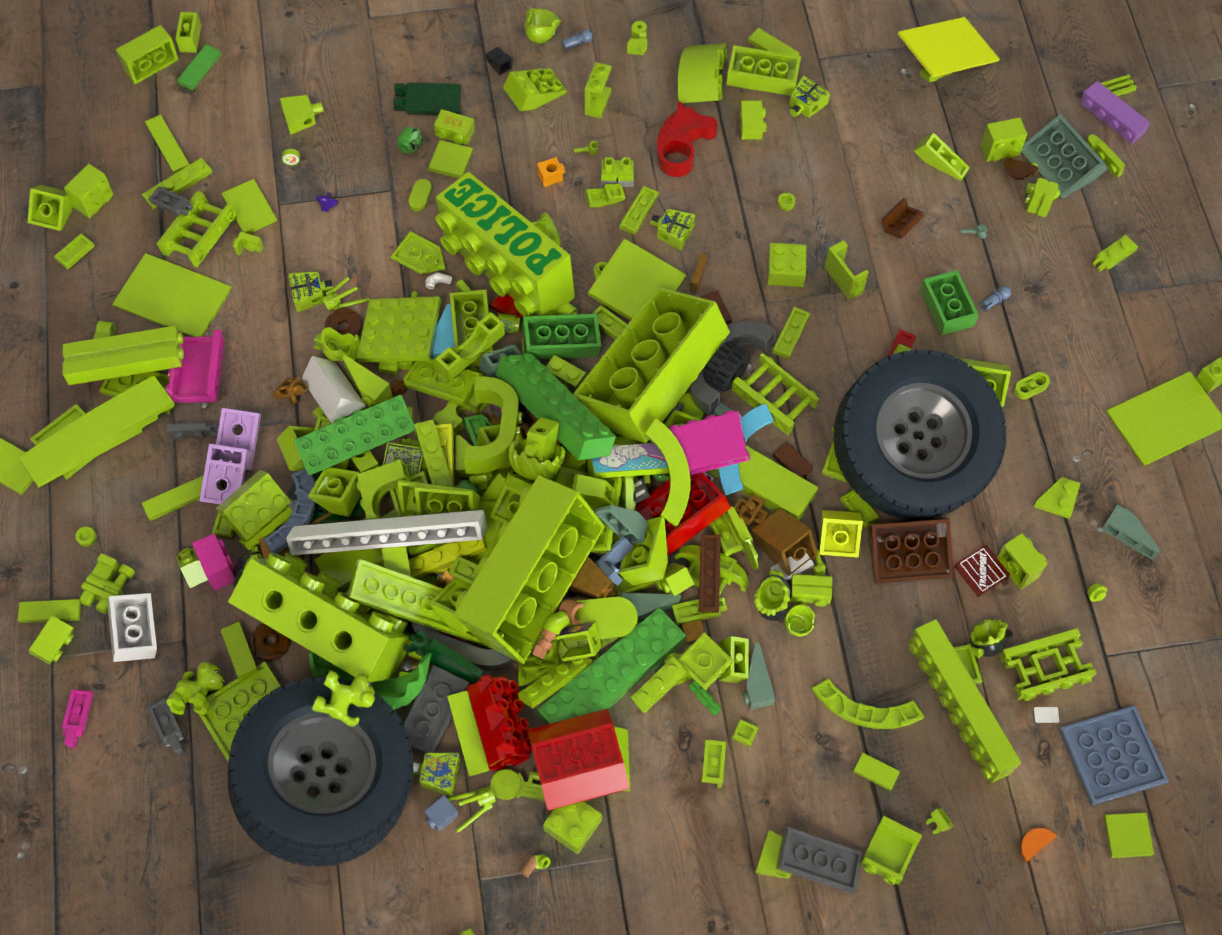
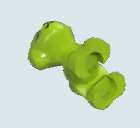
[166,662,224,715]
[312,670,375,726]

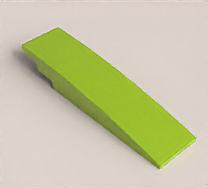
[19,375,175,488]

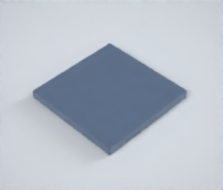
[1058,705,1169,807]

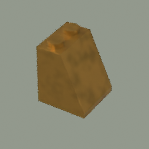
[751,508,818,576]
[568,557,619,599]

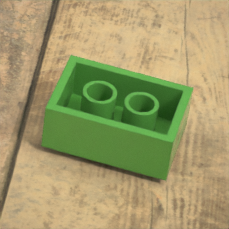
[920,270,979,336]

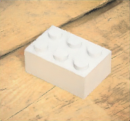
[107,593,157,662]

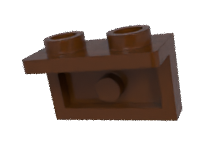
[882,198,924,238]

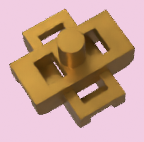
[273,376,309,404]
[734,493,769,528]

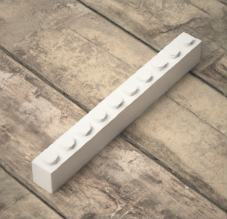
[286,510,488,555]

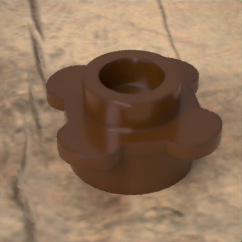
[390,380,407,398]

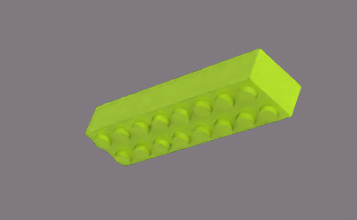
[908,619,1021,784]

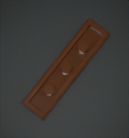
[699,534,721,613]

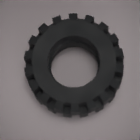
[704,341,750,392]

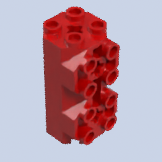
[466,675,532,771]

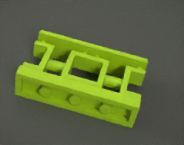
[999,628,1097,701]

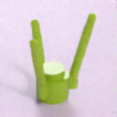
[322,277,370,311]
[448,786,496,833]

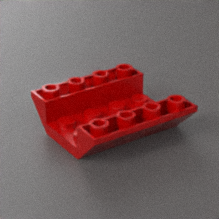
[527,709,630,811]

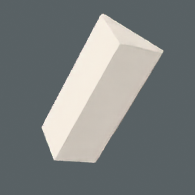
[302,356,366,424]

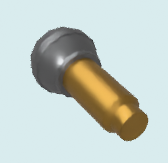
[400,660,431,672]

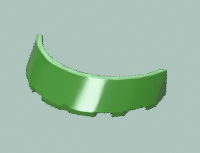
[309,651,432,710]

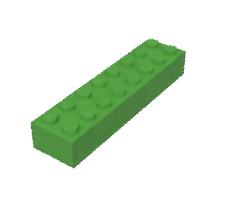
[495,353,616,460]
[537,607,686,725]

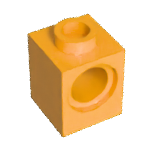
[537,157,565,187]

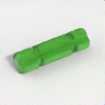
[689,680,721,716]

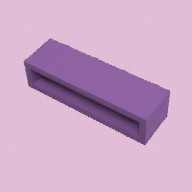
[1079,81,1150,144]

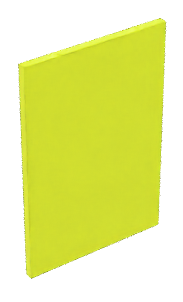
[898,17,999,77]

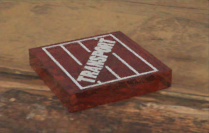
[954,545,1010,597]

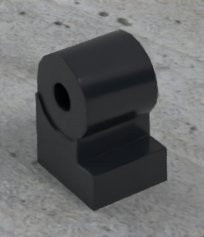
[485,47,512,76]

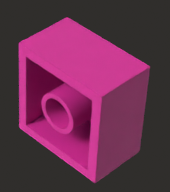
[192,533,235,591]

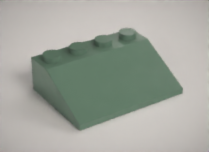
[1021,114,1108,199]

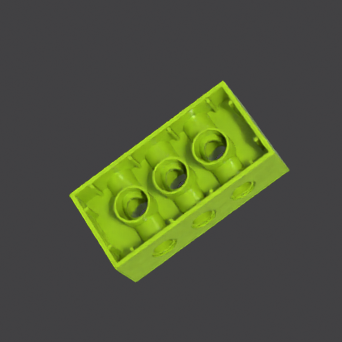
[228,552,412,683]

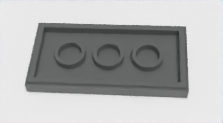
[403,665,470,754]
[776,826,863,894]

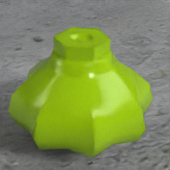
[469,472,492,490]

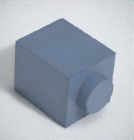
[424,795,459,832]

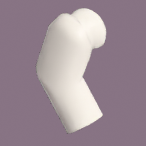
[425,272,452,290]

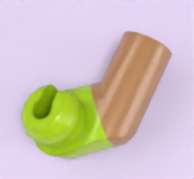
[520,854,551,878]

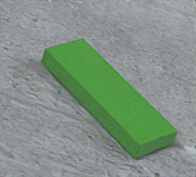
[177,44,221,91]

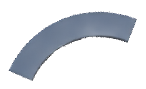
[264,468,317,554]

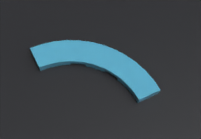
[719,404,773,496]

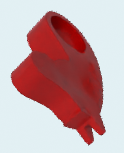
[657,101,717,177]

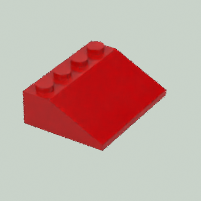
[634,472,731,555]

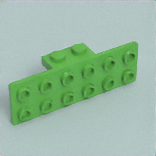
[294,395,415,475]

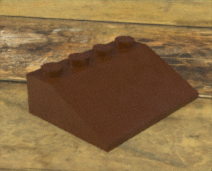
[867,517,953,583]

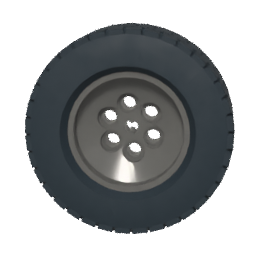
[833,349,1007,519]
[228,677,414,867]

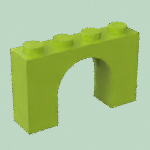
[356,460,415,551]

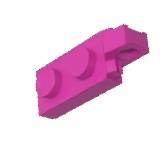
[62,689,94,748]

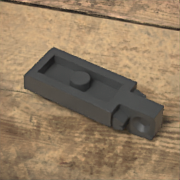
[167,423,219,440]
[147,698,184,755]

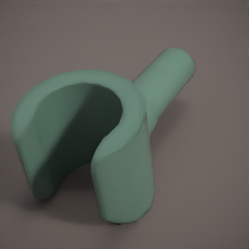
[961,224,987,239]

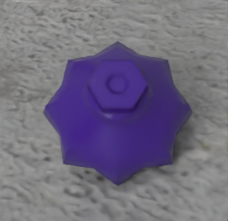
[316,192,339,212]

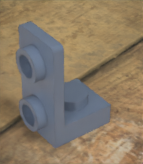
[596,536,634,586]

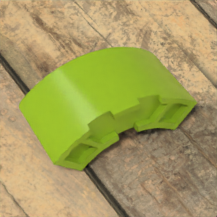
[678,43,728,103]

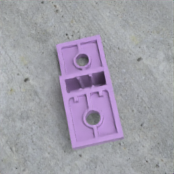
[200,408,261,504]

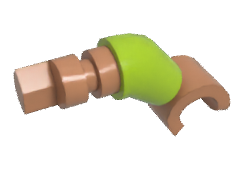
[533,599,584,659]

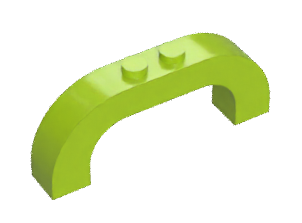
[464,376,523,474]

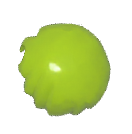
[508,434,566,481]

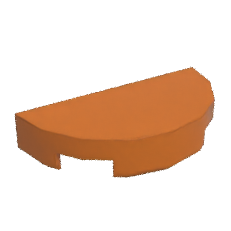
[1020,828,1057,863]

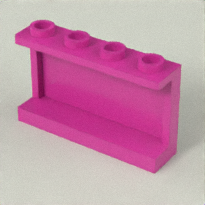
[166,330,225,403]
[668,410,751,475]

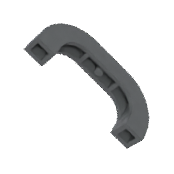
[689,321,776,416]
[410,621,515,671]

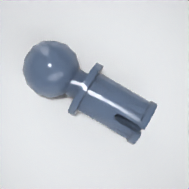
[561,29,593,50]
[979,285,1011,311]

